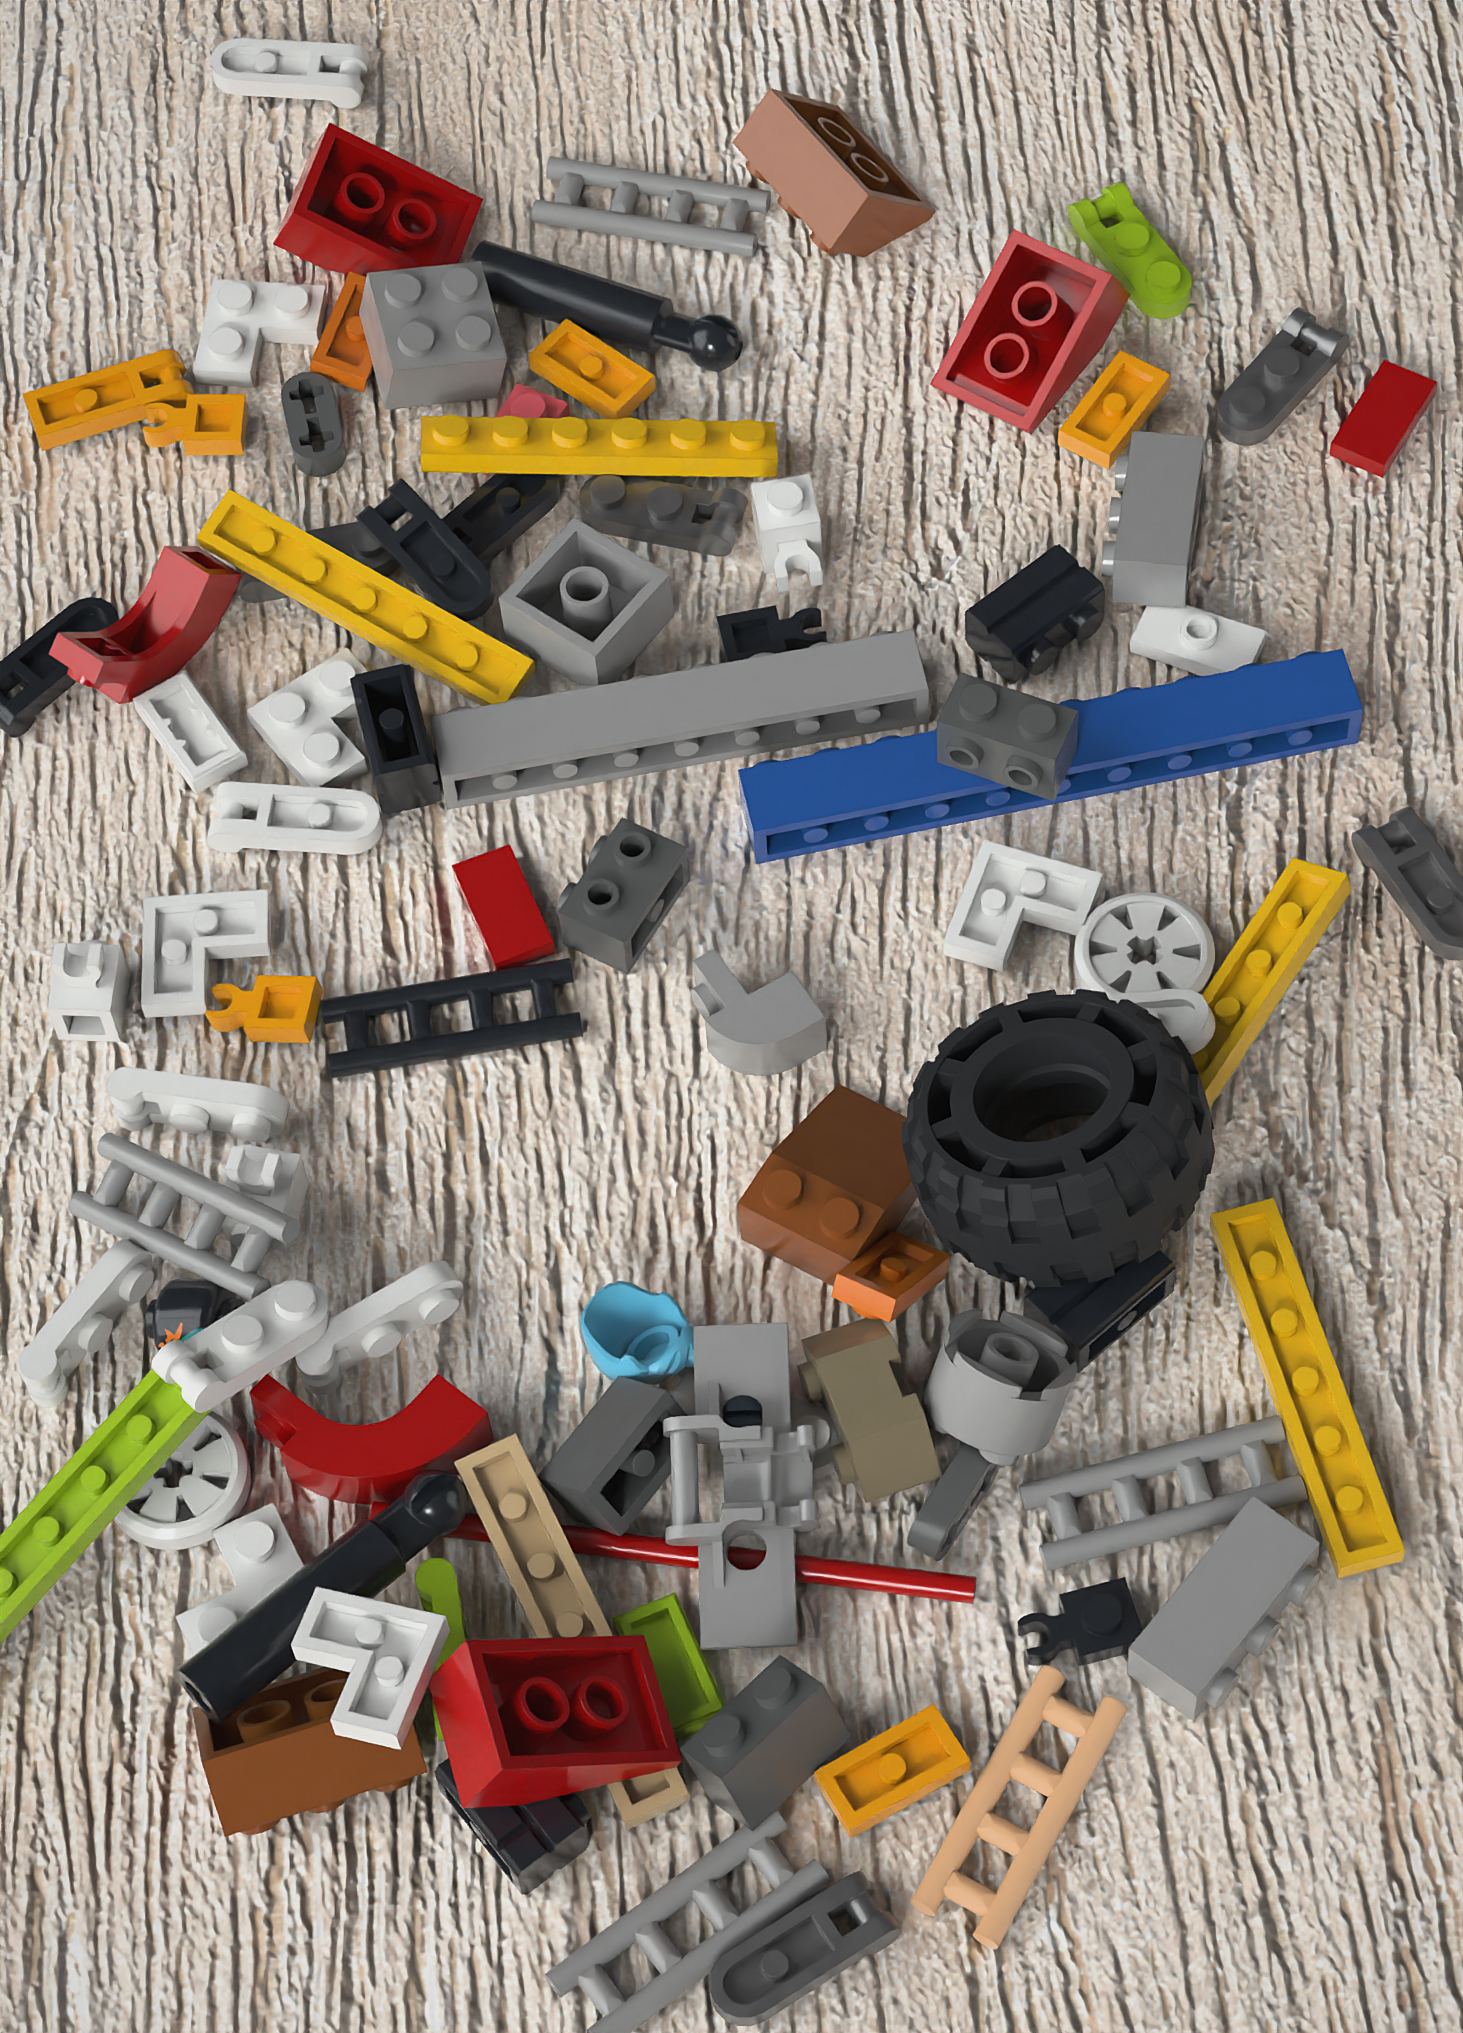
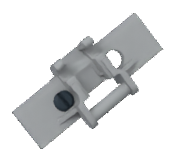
[663,1322,819,1650]

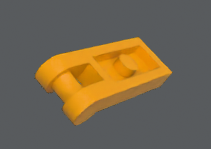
[22,349,195,451]

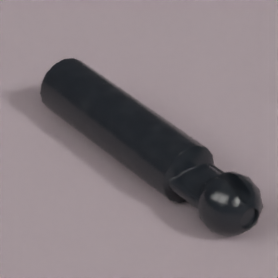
[469,240,743,372]
[176,1469,470,1724]

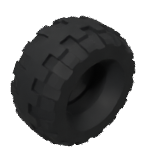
[902,989,1215,1287]

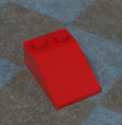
[273,122,483,277]
[930,229,1130,435]
[428,1635,682,1808]

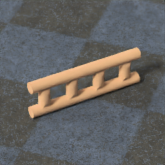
[910,1665,1128,1949]

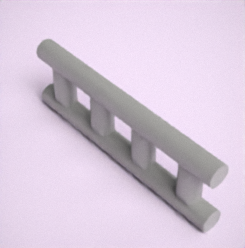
[531,156,771,257]
[68,1133,301,1301]
[1019,1415,1307,1572]
[544,1810,831,2033]

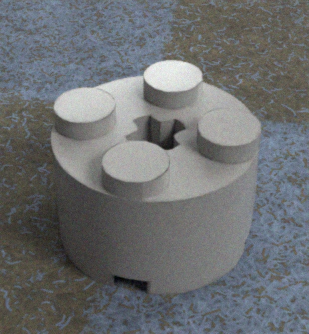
[923,1309,1078,1466]

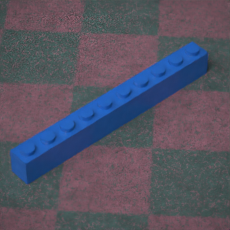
[738,649,1363,864]

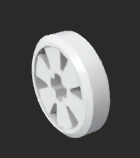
[1074,892,1215,995]
[114,1411,251,1550]

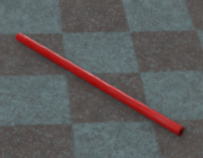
[370,1501,977,1604]

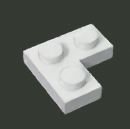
[193,279,328,388]
[247,647,368,789]
[943,840,1103,972]
[141,889,271,1018]
[175,1503,304,1656]
[291,1587,450,1750]

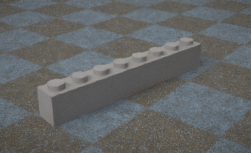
[430,629,929,810]

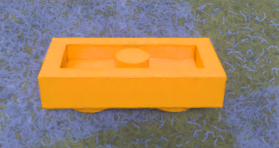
[528,318,656,419]
[1058,350,1171,469]
[814,1704,971,1839]

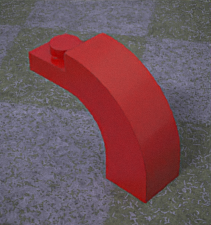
[49,546,242,704]
[249,1374,494,1505]

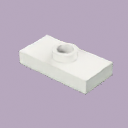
[1130,604,1267,676]
[133,670,248,794]

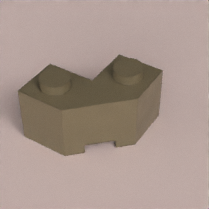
[797,1318,942,1503]

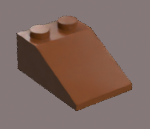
[737,1084,918,1287]

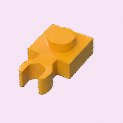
[143,394,249,455]
[205,975,323,1043]

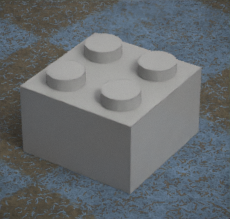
[359,261,507,410]
[499,517,674,686]

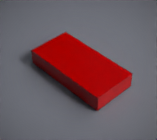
[1330,360,1437,478]
[452,844,555,970]

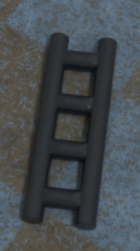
[320,958,583,1079]

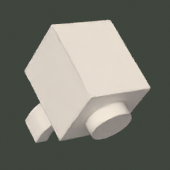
[751,474,823,592]
[47,939,131,1042]
[222,1143,309,1252]

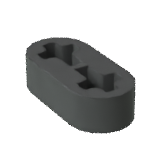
[281,372,346,477]
[907,1443,1000,1561]

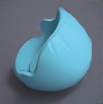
[580,1281,694,1385]

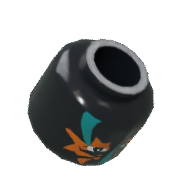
[145,1278,245,1366]

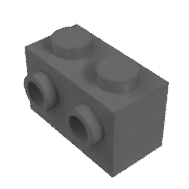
[937,672,1078,801]
[556,817,690,975]
[537,1376,688,1536]
[680,1655,852,1832]

